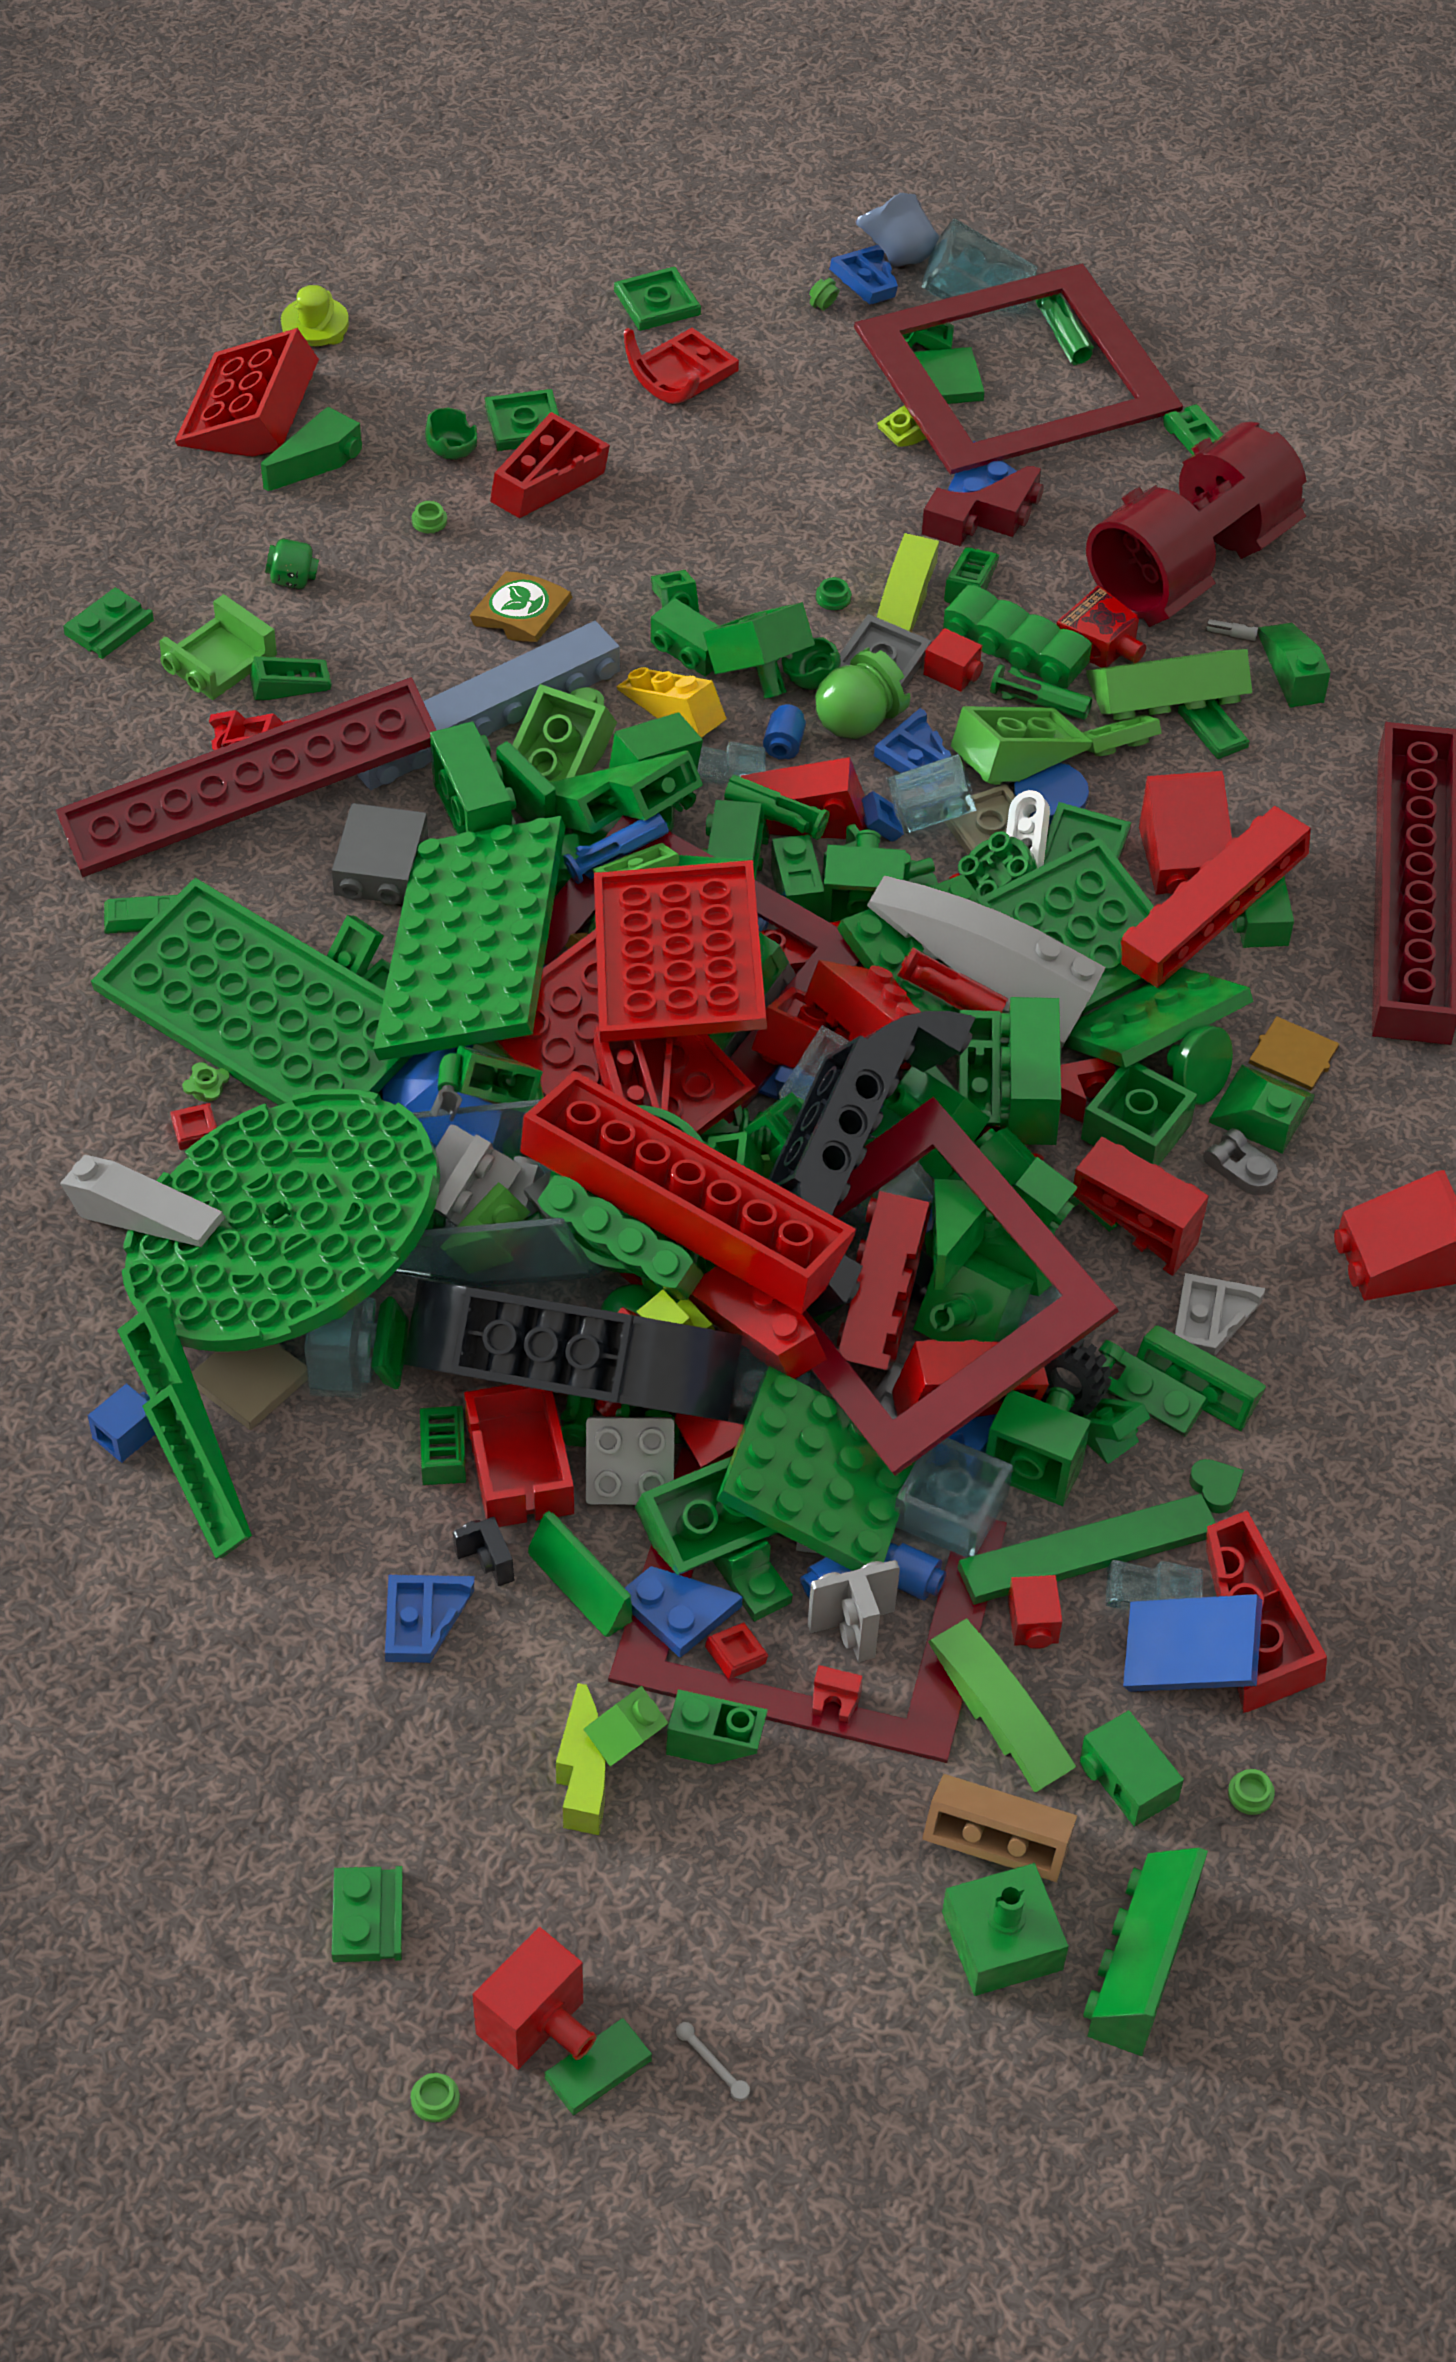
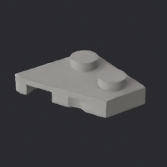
[1174,1273,1265,1356]

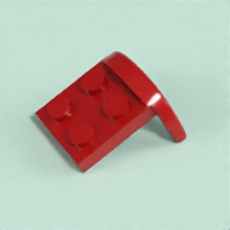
[624,328,739,404]

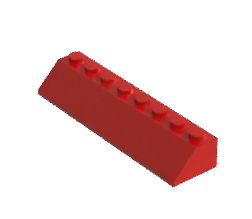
[520,1071,856,1314]

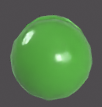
[815,647,911,739]

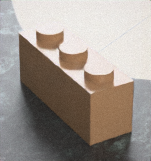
[922,1774,1077,1882]

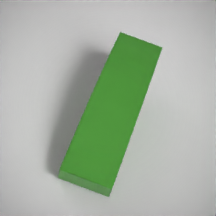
[928,1618,1076,1792]

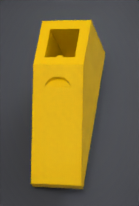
[616,667,726,738]

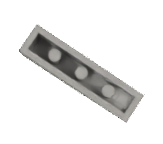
[60,1155,225,1247]

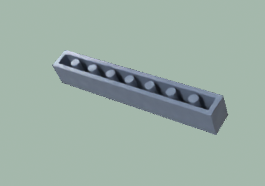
[357,621,620,791]

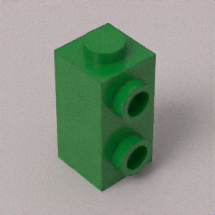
[651,598,719,677]

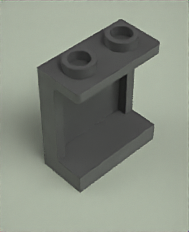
[332,803,428,904]

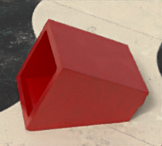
[1139,771,1232,895]
[1334,1170,1456,1301]

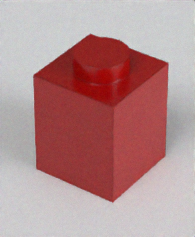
[923,628,984,692]
[1008,1575,1063,1649]

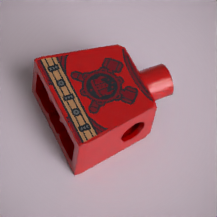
[1056,585,1146,668]

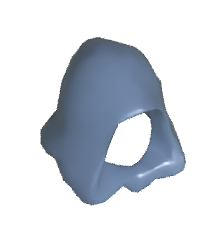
[856,193,939,268]

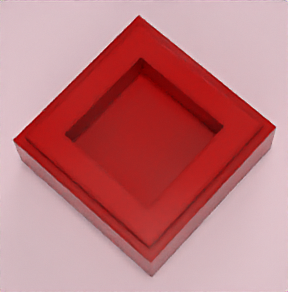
[170,1103,217,1150]
[705,1622,769,1680]

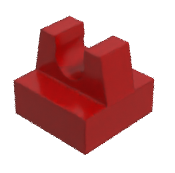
[813,1665,863,1723]

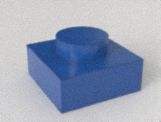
[862,791,904,842]

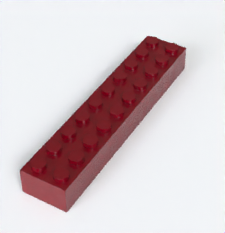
[1372,722,1456,1045]

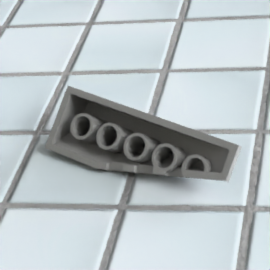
[867,876,1106,1048]

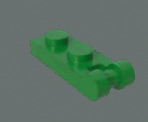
[1163,404,1223,455]
[1098,1339,1208,1437]

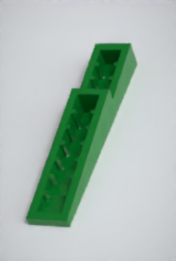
[117,1306,252,1559]

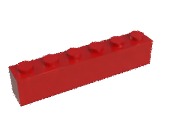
[1121,806,1311,988]

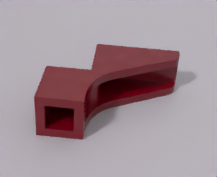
[922,466,1044,547]

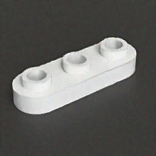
[1006,790,1050,868]

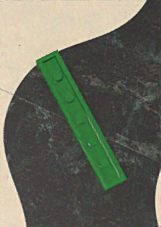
[957,1493,1216,1604]

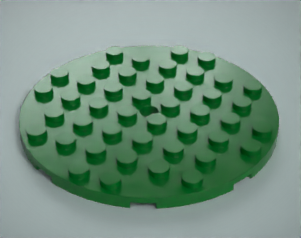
[122,1088,440,1352]

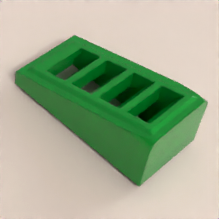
[944,547,999,604]
[250,656,332,700]
[420,1406,466,1485]

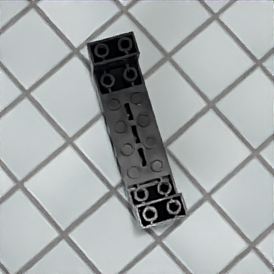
[768,1011,975,1318]
[403,1280,743,1421]

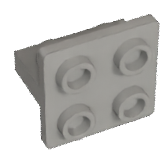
[434,1125,522,1225]
[586,1416,674,1505]
[808,1560,900,1662]

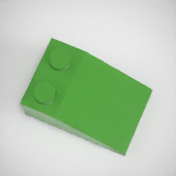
[513,684,617,782]
[950,706,1092,785]

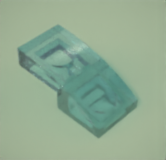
[697,741,765,784]
[1106,1560,1203,1610]

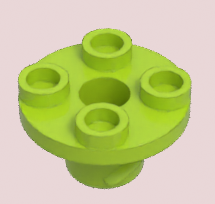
[281,285,349,346]

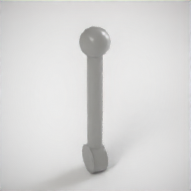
[676,2022,750,2102]

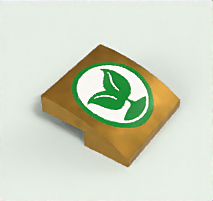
[469,571,573,642]

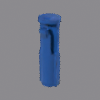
[563,813,669,884]

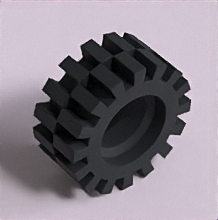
[1040,1339,1112,1417]

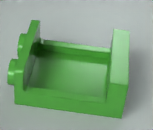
[159,594,277,700]

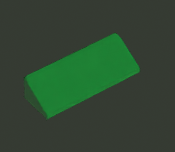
[1136,1325,1266,1431]
[528,1511,633,1637]

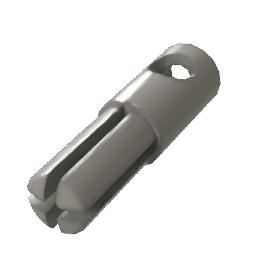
[1206,619,1258,641]

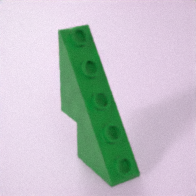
[550,751,703,834]

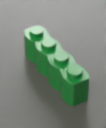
[943,585,1092,688]
[537,1175,704,1300]

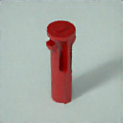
[897,947,1008,1013]

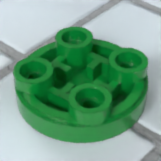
[958,831,1037,897]
[1167,1024,1233,1105]

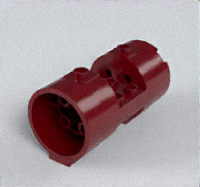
[1086,422,1307,627]

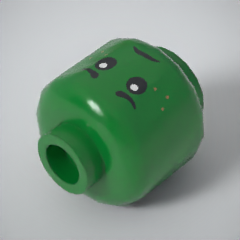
[265,538,319,589]

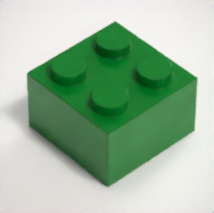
[1081,1062,1197,1166]

